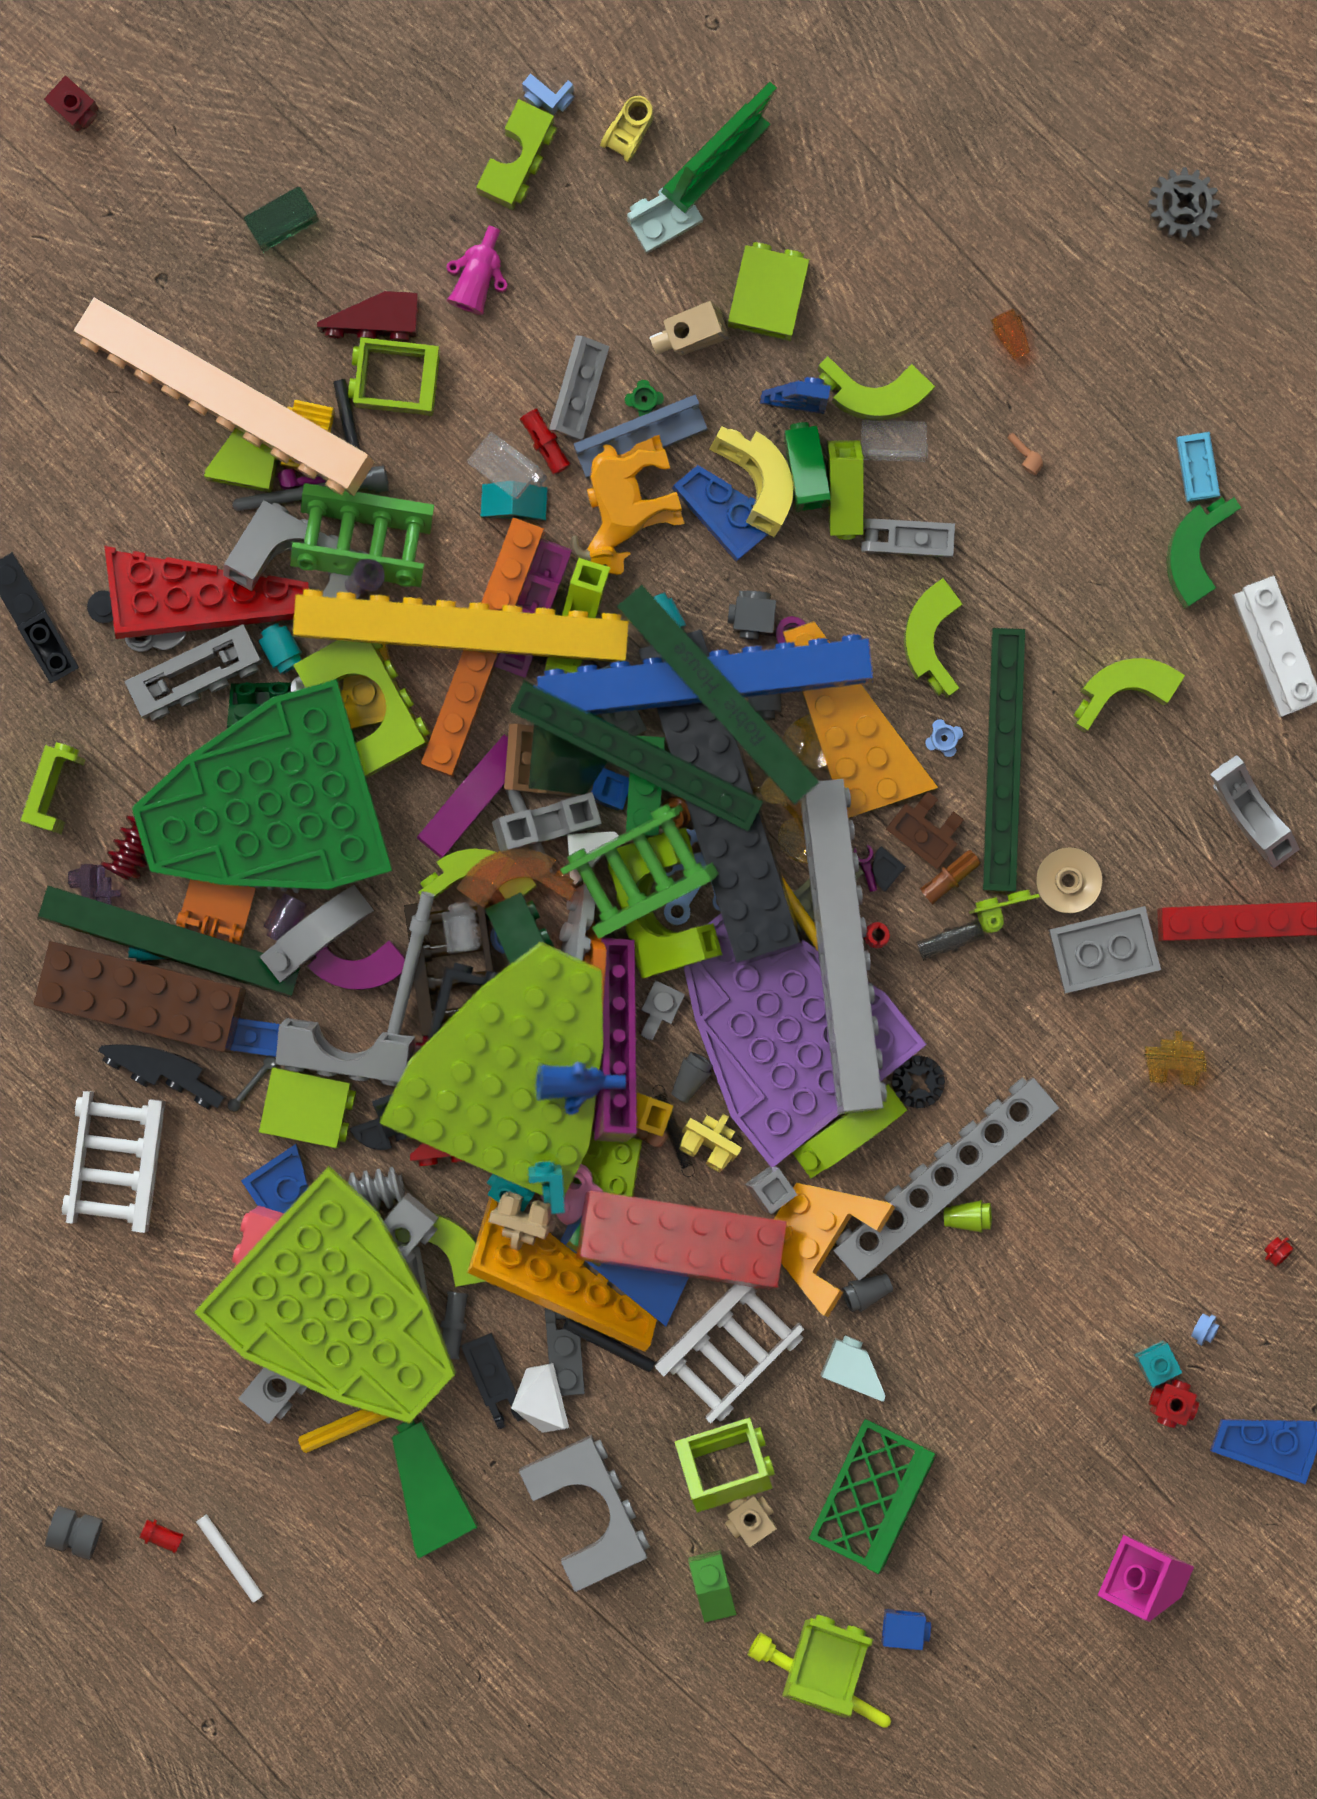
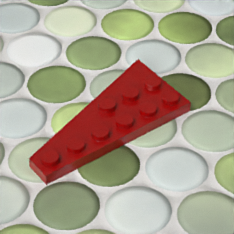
[104,546,309,639]

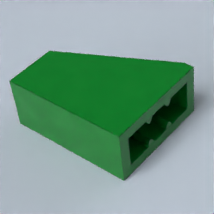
[784,422,831,512]

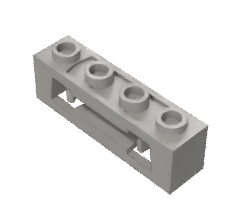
[124,624,263,721]

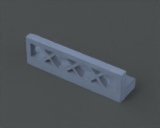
[574,394,708,479]

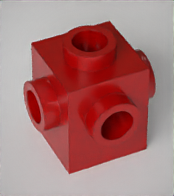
[1149,1378,1199,1429]

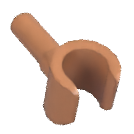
[1007,433,1043,476]
[635,1128,668,1148]

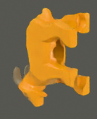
[570,435,684,576]

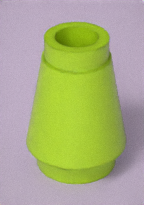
[944,1200,992,1233]

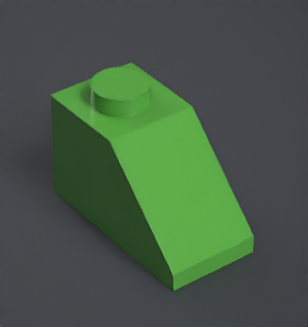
[688,1550,736,1623]

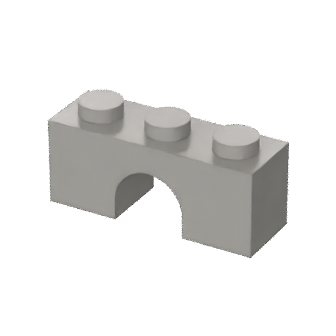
[492,792,602,853]

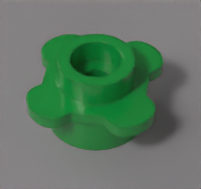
[625,379,664,417]

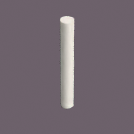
[196,1514,263,1603]

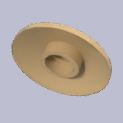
[1036,847,1102,913]

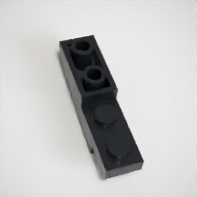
[0,552,79,684]
[98,1044,228,1110]

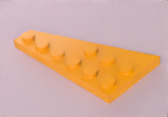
[783,621,938,818]
[467,1196,657,1352]

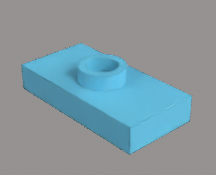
[1176,432,1220,503]

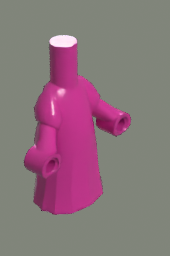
[446,226,507,315]

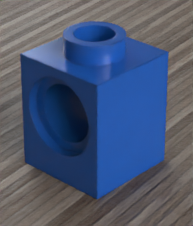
[881,1609,931,1650]

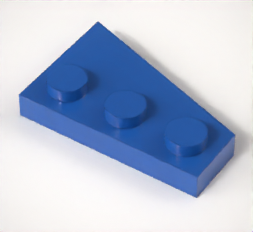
[672,465,786,562]
[1210,1419,1317,1485]

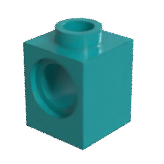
[1134,1340,1182,1387]

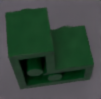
[486,892,555,965]

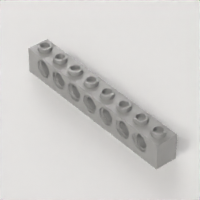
[833,1077,1059,1281]
[238,1193,438,1424]

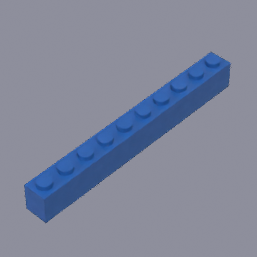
[537,634,873,715]

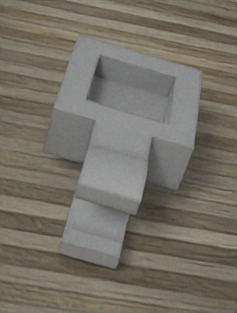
[640,980,685,1041]

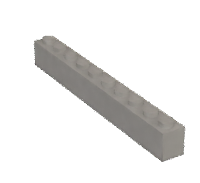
[800,779,887,1114]

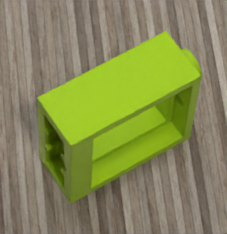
[348,337,440,416]
[674,1417,775,1513]

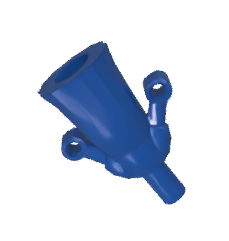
[536,1063,626,1115]

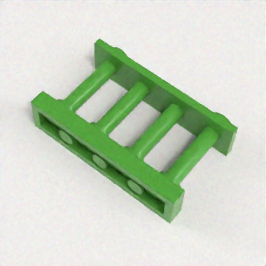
[290,483,434,587]
[560,804,719,939]

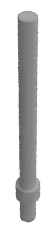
[378,892,434,1081]

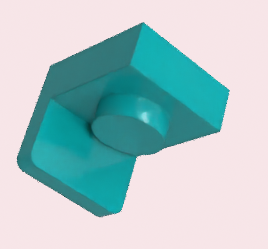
[528,1161,565,1214]

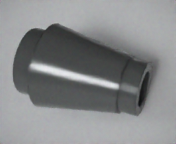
[671,1052,713,1103]
[842,1273,893,1312]

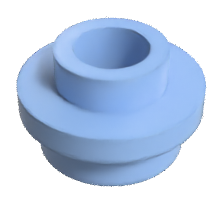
[1191,1314,1219,1346]

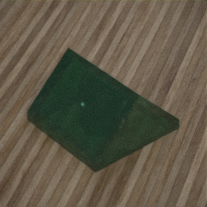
[529,724,608,795]

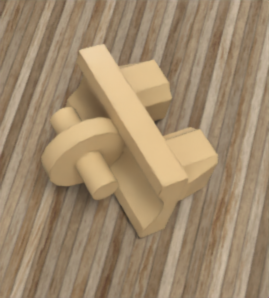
[488,1192,556,1251]

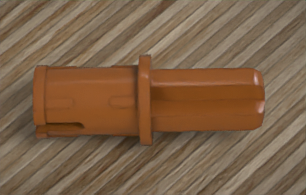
[920,850,981,905]

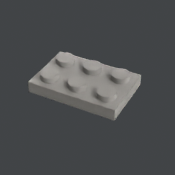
[1048,906,1161,994]

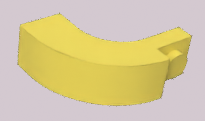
[709,426,793,537]

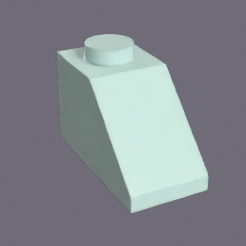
[821,1335,886,1402]

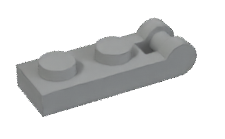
[861,518,955,558]

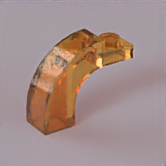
[457,849,577,908]

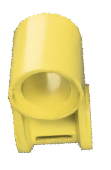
[600,96,653,162]

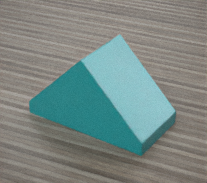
[480,481,548,521]

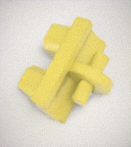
[679,1114,742,1173]

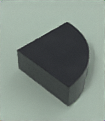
[873,846,906,892]
[350,1118,392,1150]

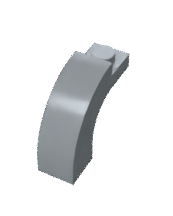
[1210,755,1300,869]
[260,885,374,982]

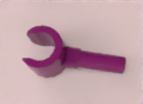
[277,468,325,490]
[854,845,877,892]

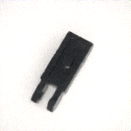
[461,1332,524,1429]

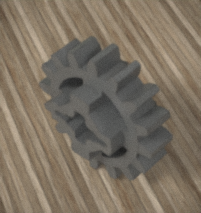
[1147,167,1220,241]

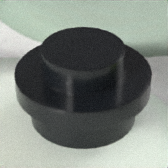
[87,590,113,623]

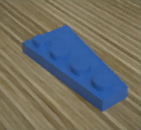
[561,1216,689,1326]

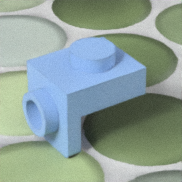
[522,74,574,115]

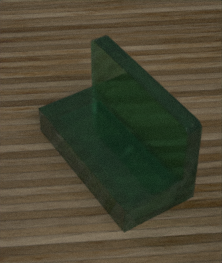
[244,187,319,252]

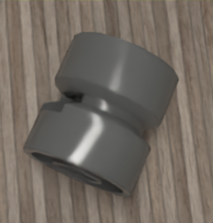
[45,1506,103,1560]

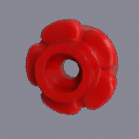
[1264,1237,1294,1267]

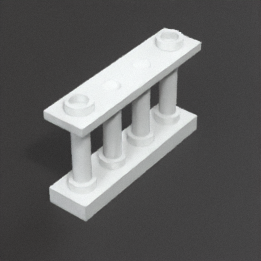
[1232,576,1317,718]
[62,1091,166,1233]
[654,1284,804,1423]

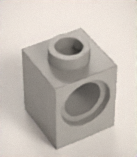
[745,1166,797,1214]

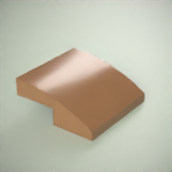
[504,724,575,796]

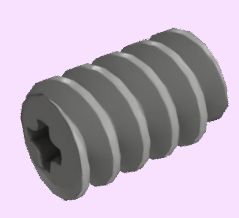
[339,1167,405,1211]

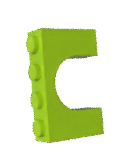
[293,640,430,778]
[607,828,723,979]

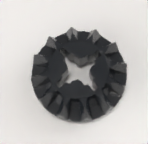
[892,1056,945,1108]

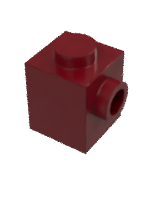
[44,75,99,132]

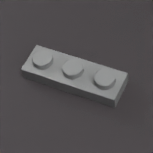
[549,336,609,440]

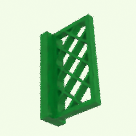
[661,82,777,214]
[809,1418,938,1574]

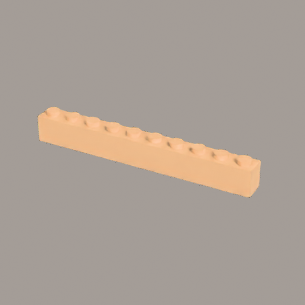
[74,297,375,496]

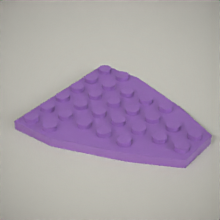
[684,914,927,1168]

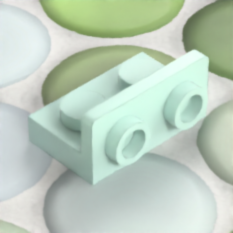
[627,188,703,254]

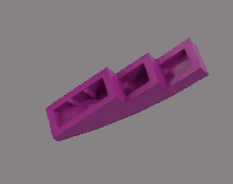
[495,539,572,678]
[417,734,508,858]

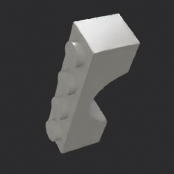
[275,1018,415,1086]

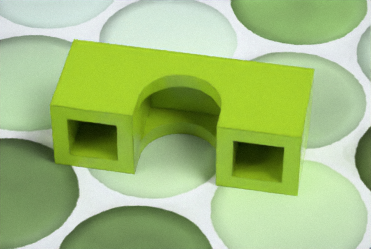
[476,99,557,210]

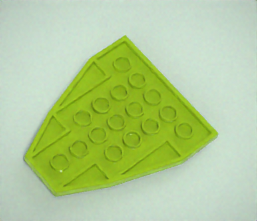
[380,942,603,1196]
[194,1166,456,1423]

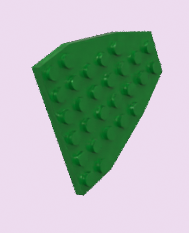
[131,679,393,889]

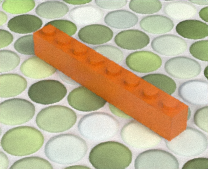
[421,517,545,778]

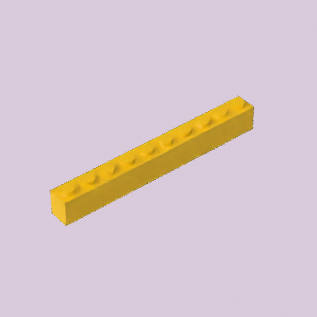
[293,589,629,662]

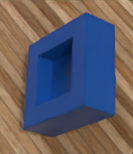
[591,768,629,811]

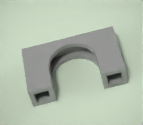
[223,500,373,600]
[519,1434,650,1592]

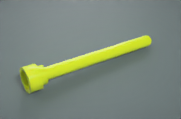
[747,1632,891,1728]

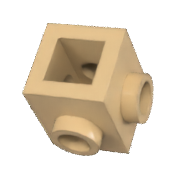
[725,1494,777,1548]

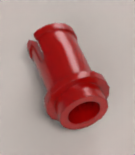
[139,1519,184,1554]

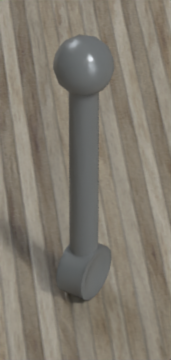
[228,1056,277,1112]

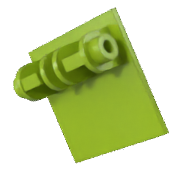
[969,890,1040,933]
[574,1131,642,1197]

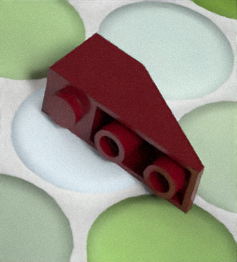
[317,291,419,342]

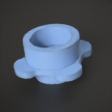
[925,719,963,757]

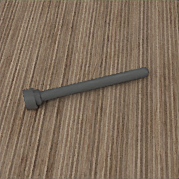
[232,465,389,511]

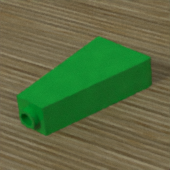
[392,1419,478,1559]

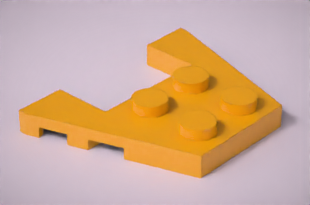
[774,1183,895,1317]

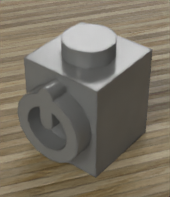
[728,591,776,640]

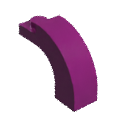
[308,940,405,990]

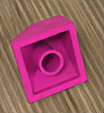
[1097,1535,1194,1622]

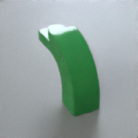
[1166,497,1241,609]

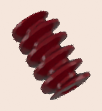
[100,816,148,882]

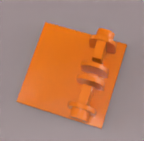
[176,879,256,945]

